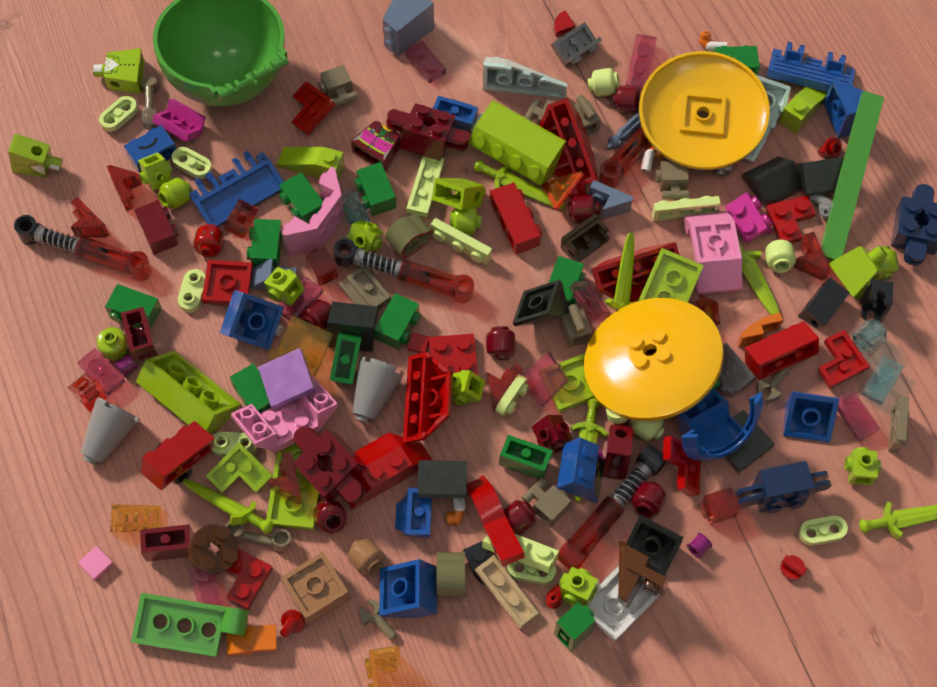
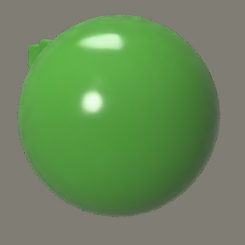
[153,0,289,107]

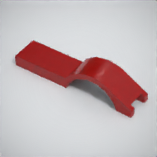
[466,475,525,567]

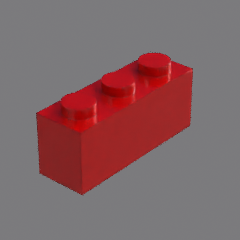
[490,182,542,255]
[744,321,819,380]
[140,421,215,491]

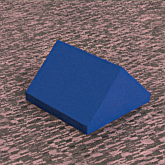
[783,391,839,442]

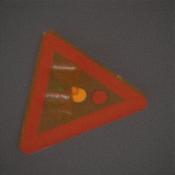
[541,171,584,210]

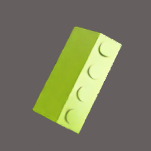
[469,100,566,186]
[136,350,241,434]

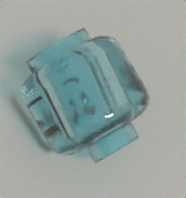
[852,320,887,354]

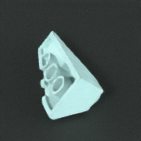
[483,57,568,99]
[744,75,791,162]

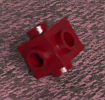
[532,415,573,453]

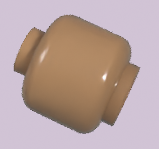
[348,539,384,575]

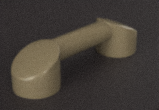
[140,77,159,130]
[225,521,291,552]

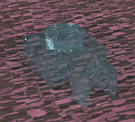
[342,189,370,224]

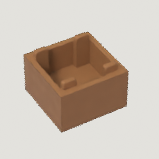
[280,552,350,626]

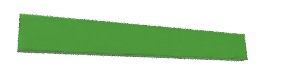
[818,91,884,261]

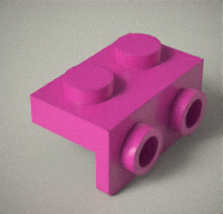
[152,98,206,142]
[725,192,773,244]

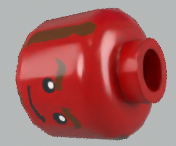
[193,224,224,257]

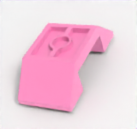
[282,167,345,257]
[683,211,742,295]
[231,375,338,452]

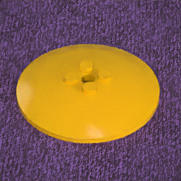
[639,51,770,170]
[584,298,724,421]

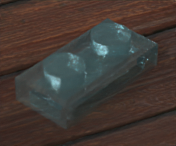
[861,355,904,406]

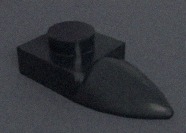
[463,541,492,587]

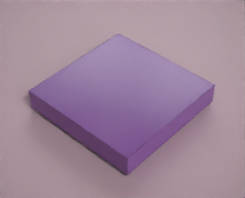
[258,348,316,409]

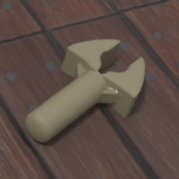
[756,368,789,404]
[360,599,397,641]

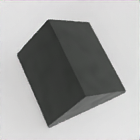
[741,156,802,209]
[795,157,844,197]
[512,279,569,327]
[327,301,378,352]
[418,460,467,498]
[626,514,684,576]

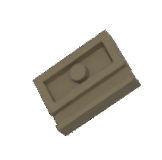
[338,266,391,309]
[888,396,909,453]

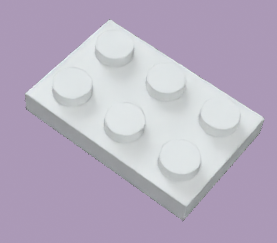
[589,566,660,642]

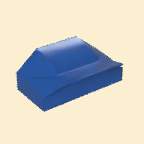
[433,96,478,130]
[395,488,432,538]

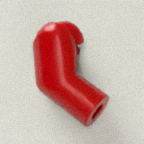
[546,583,563,609]

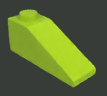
[779,87,827,134]
[276,147,345,182]

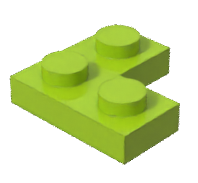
[206,442,273,493]

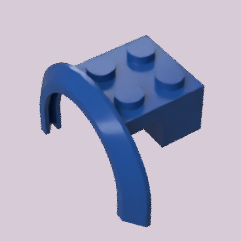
[676,389,763,461]

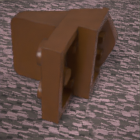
[617,541,668,609]

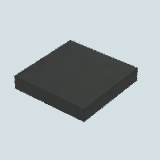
[724,409,775,473]

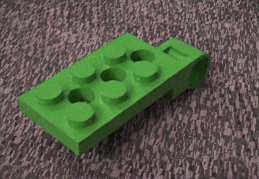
[131,593,250,657]

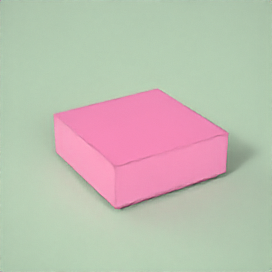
[78,546,114,581]

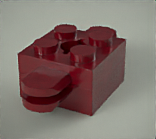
[386,103,470,161]
[293,426,367,503]

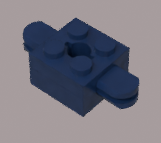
[891,184,937,266]
[735,461,832,514]

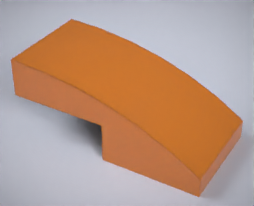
[737,313,783,348]
[227,624,277,656]

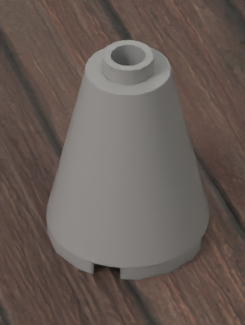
[352,357,404,424]
[80,397,140,465]

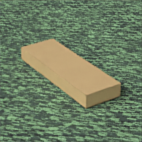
[474,555,539,629]

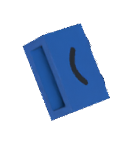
[124,125,176,173]

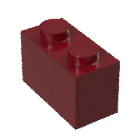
[134,200,179,255]
[140,524,194,562]

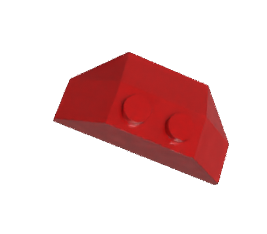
[539,97,598,185]
[592,242,680,302]
[403,352,453,444]
[348,432,433,510]

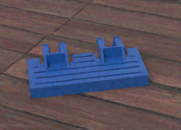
[766,42,855,92]
[189,151,284,227]

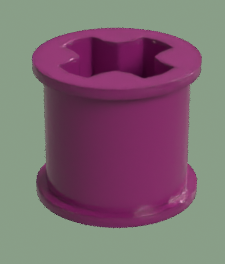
[114,353,138,377]
[687,533,712,559]

